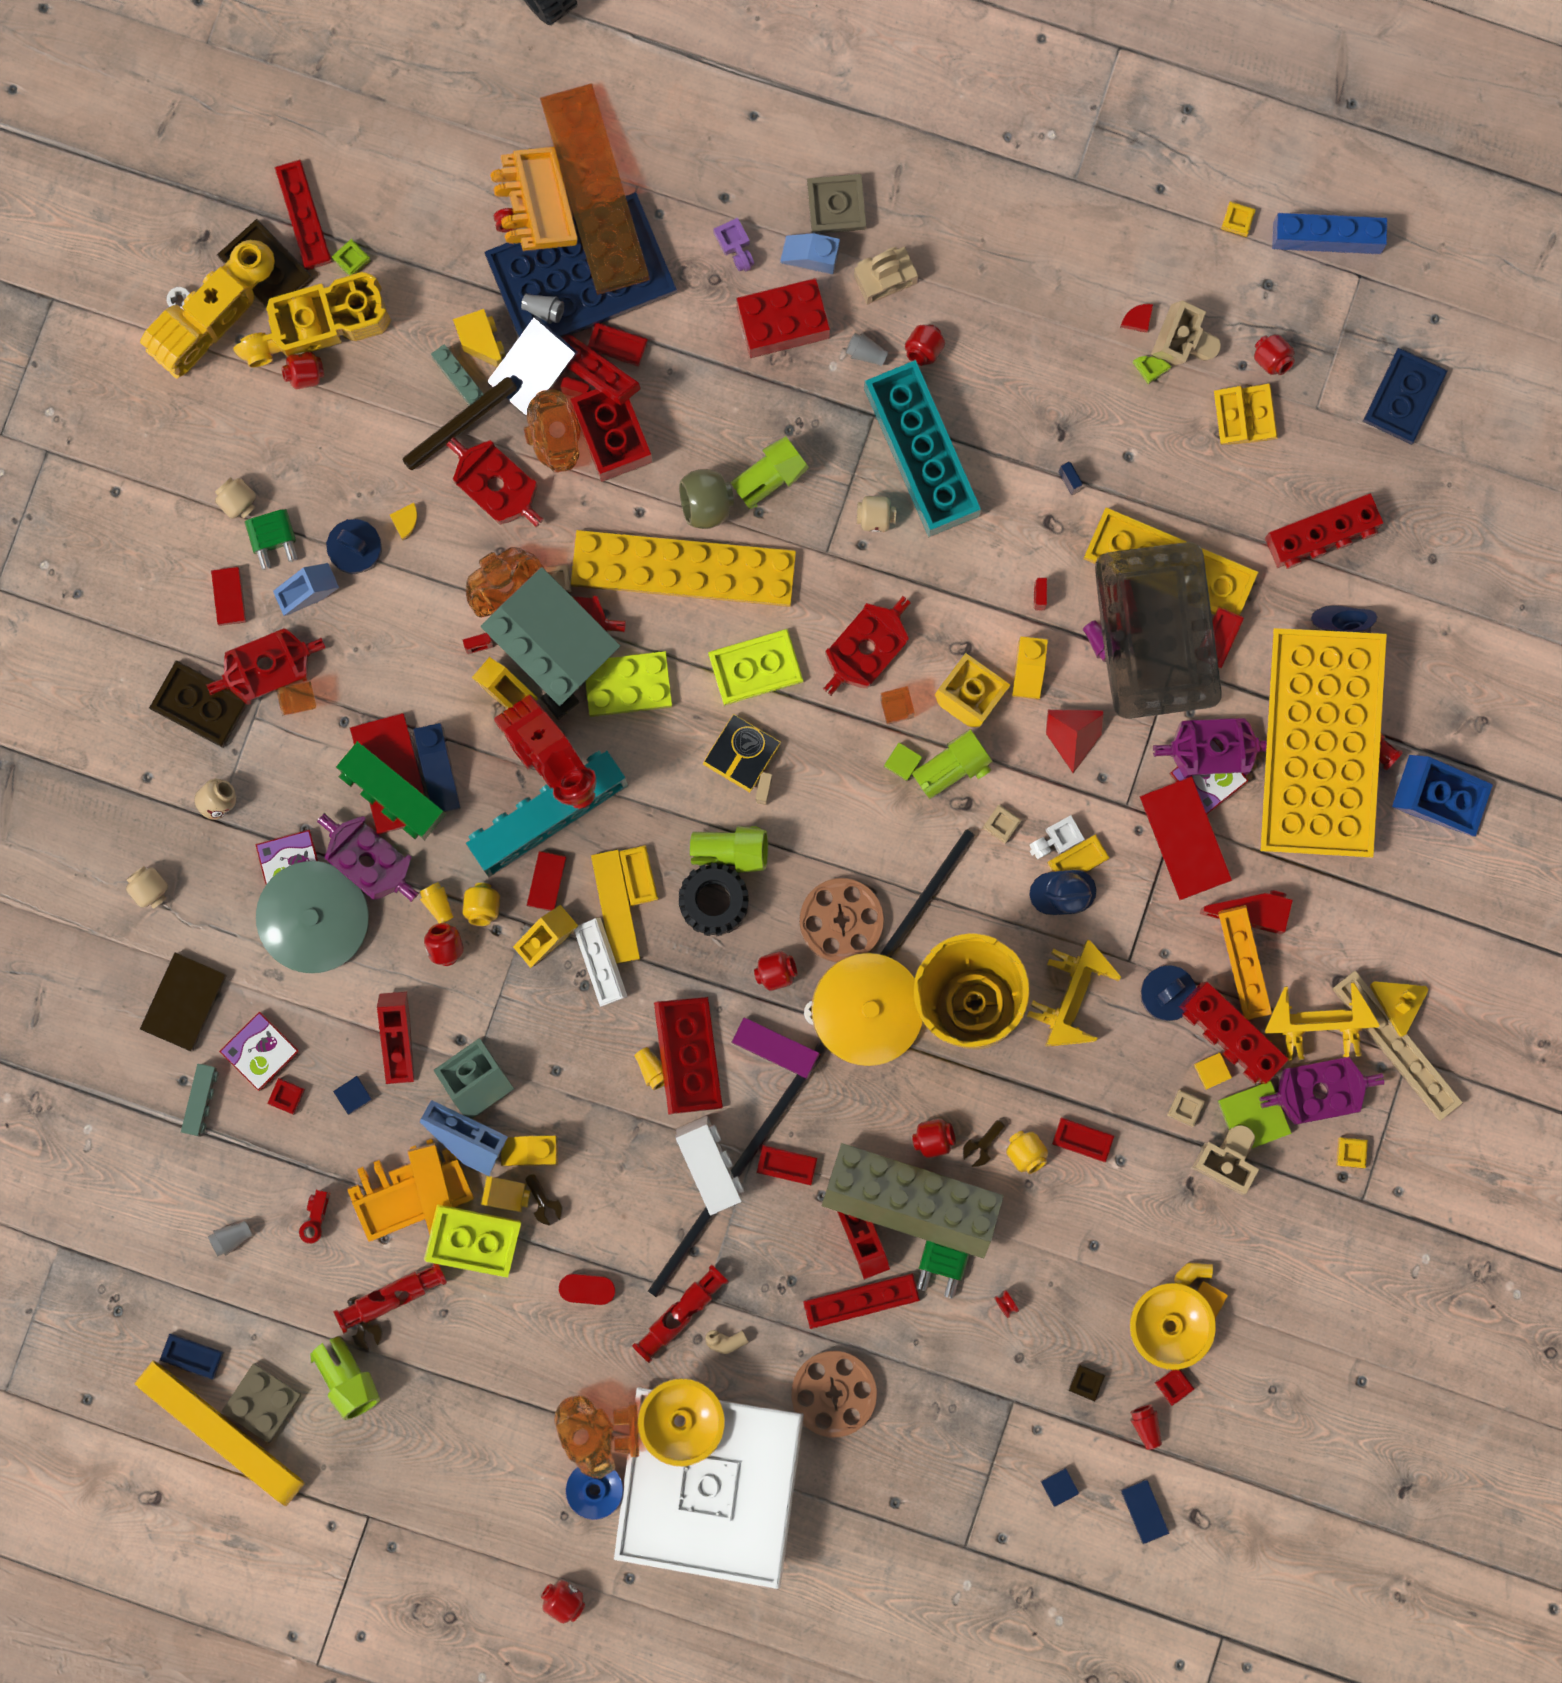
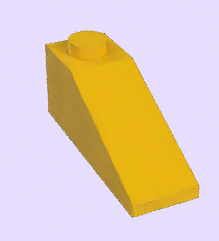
[481,1176,530,1212]

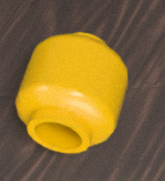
[462,883,500,926]
[1006,1131,1048,1174]

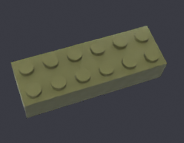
[821,1143,1004,1259]

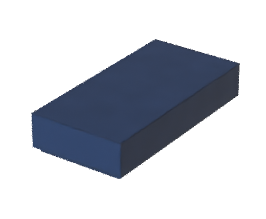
[159,1333,224,1379]
[1120,1479,1170,1544]

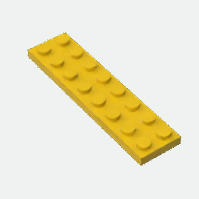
[571,530,796,607]

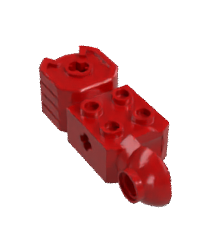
[494,694,597,809]

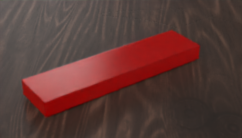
[275,159,332,270]
[562,334,641,405]
[803,1273,920,1329]

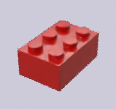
[736,278,830,359]
[570,389,653,482]

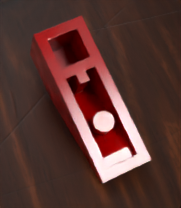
[1200,890,1293,935]
[377,991,414,1084]
[837,1211,890,1280]

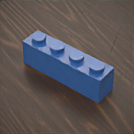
[1272,213,1387,254]

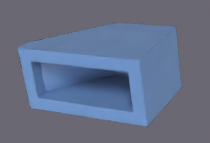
[780,233,840,275]
[273,563,339,616]

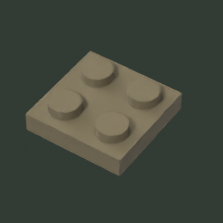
[807,174,866,234]
[221,1363,302,1443]

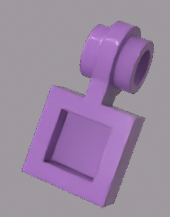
[713,218,755,272]

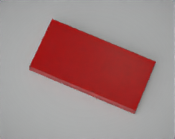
[350,713,426,835]
[1139,776,1232,900]
[654,997,723,1115]

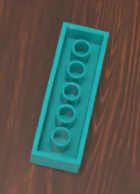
[864,360,981,538]
[466,750,628,878]

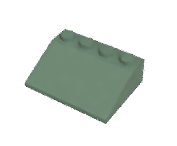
[480,567,621,706]

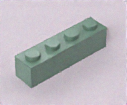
[431,344,483,405]
[181,1063,219,1137]

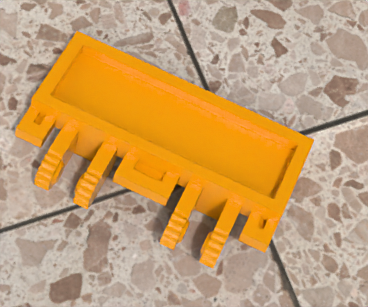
[490,147,578,251]
[347,1139,474,1242]

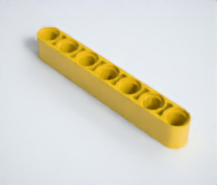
[134,1360,305,1507]

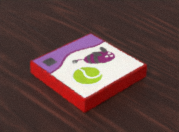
[1169,739,1248,814]
[255,830,318,884]
[219,1012,300,1091]

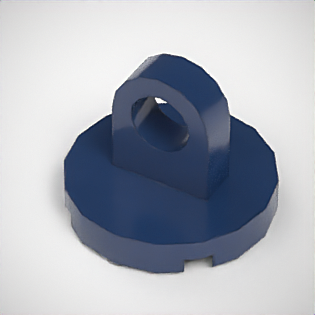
[326,519,382,574]
[1141,965,1196,1021]

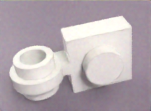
[1029,815,1085,860]

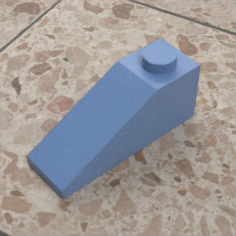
[420,1100,508,1176]

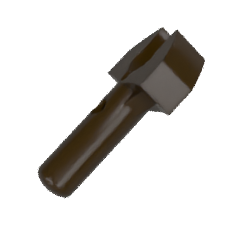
[963,1120,1005,1167]
[525,1174,563,1226]
[347,1297,383,1350]

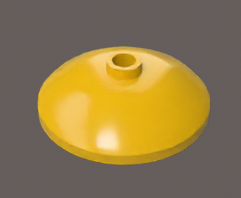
[1130,1283,1216,1370]
[638,1378,725,1466]

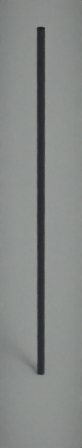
[648,829,975,1298]

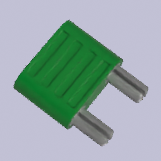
[244,509,298,570]
[917,1240,969,1299]

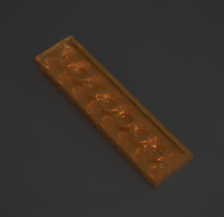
[540,83,650,295]

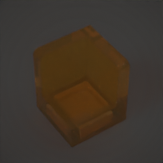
[276,681,316,717]
[880,686,915,725]

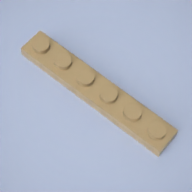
[1332,971,1463,1121]

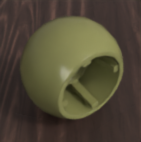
[679,469,734,529]

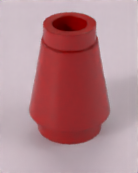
[1130,1405,1162,1450]

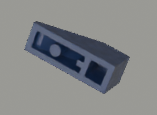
[413,723,461,812]

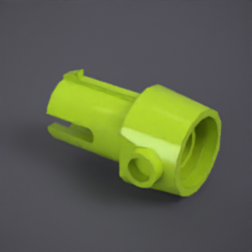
[730,436,809,509]
[912,729,993,799]
[690,826,768,873]
[310,1336,380,1420]

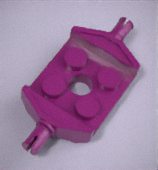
[1153,718,1267,778]
[317,813,419,902]
[1259,1057,1384,1125]

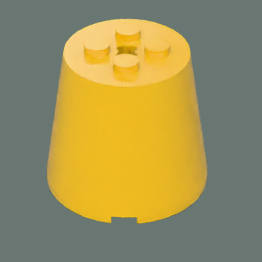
[914,934,1029,1050]

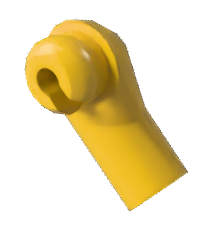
[1174,1263,1213,1287]

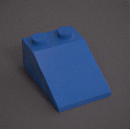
[1392,755,1493,837]

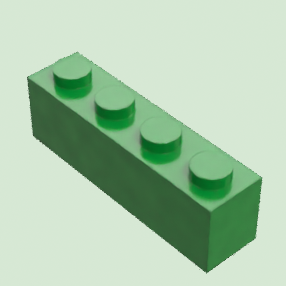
[336,741,446,841]

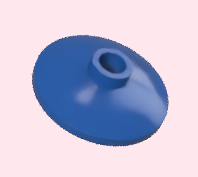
[566,1461,623,1520]

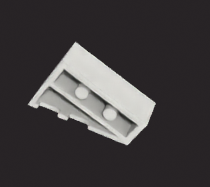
[675,1115,744,1215]

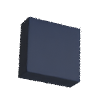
[1058,462,1083,496]
[333,1076,373,1115]
[1040,1468,1079,1507]

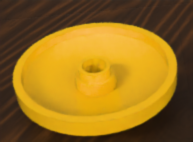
[811,953,923,1066]

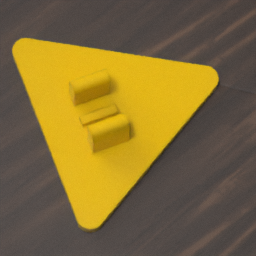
[1370,981,1428,1037]

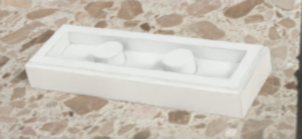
[574,918,628,1007]

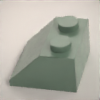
[434,1038,514,1119]

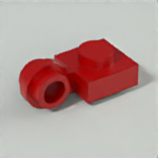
[299,1190,331,1244]

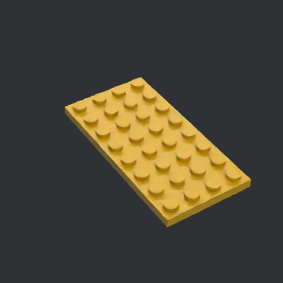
[1260,628,1387,858]

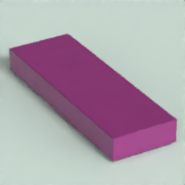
[732,1017,820,1080]

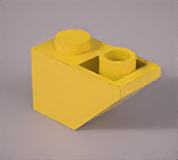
[453,309,506,368]

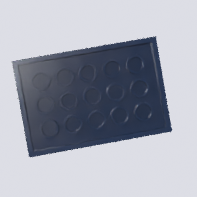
[484,192,677,338]

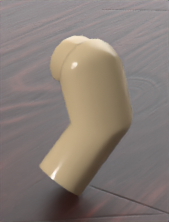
[705,1330,749,1355]

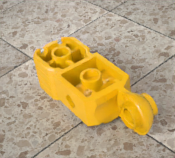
[140,240,275,378]
[233,272,391,368]

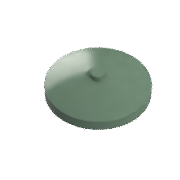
[256,861,369,973]

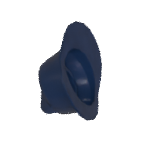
[1311,605,1378,633]
[1029,870,1097,915]

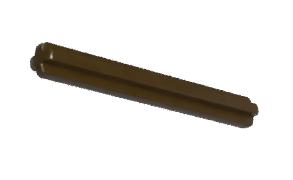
[402,376,517,471]

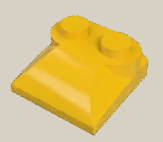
[935,653,1010,727]

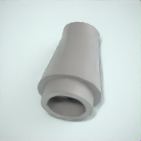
[521,294,564,324]
[846,333,888,366]
[208,1221,252,1256]

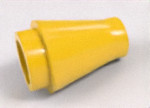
[419,882,454,923]
[634,1047,664,1090]

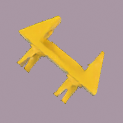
[1026,940,1121,1047]
[1265,982,1379,1060]

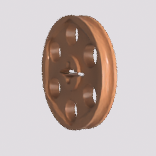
[799,878,884,962]
[791,1351,877,1437]

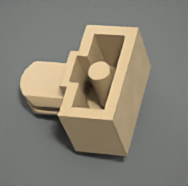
[854,247,918,305]
[1151,300,1221,366]
[1192,1126,1259,1195]

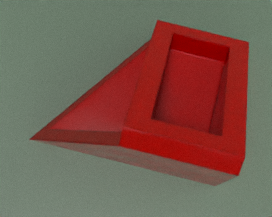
[1046,710,1104,773]

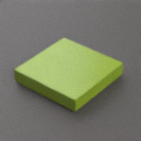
[1218,1081,1292,1149]

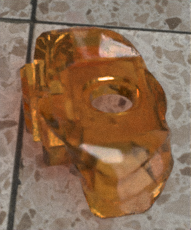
[523,389,581,473]
[466,547,545,618]
[554,1396,615,1479]

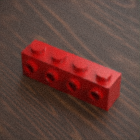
[1265,493,1383,569]
[1179,982,1289,1084]

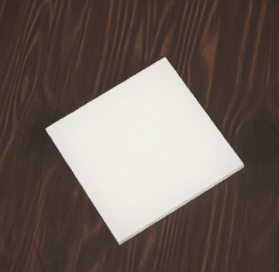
[614,1387,804,1589]

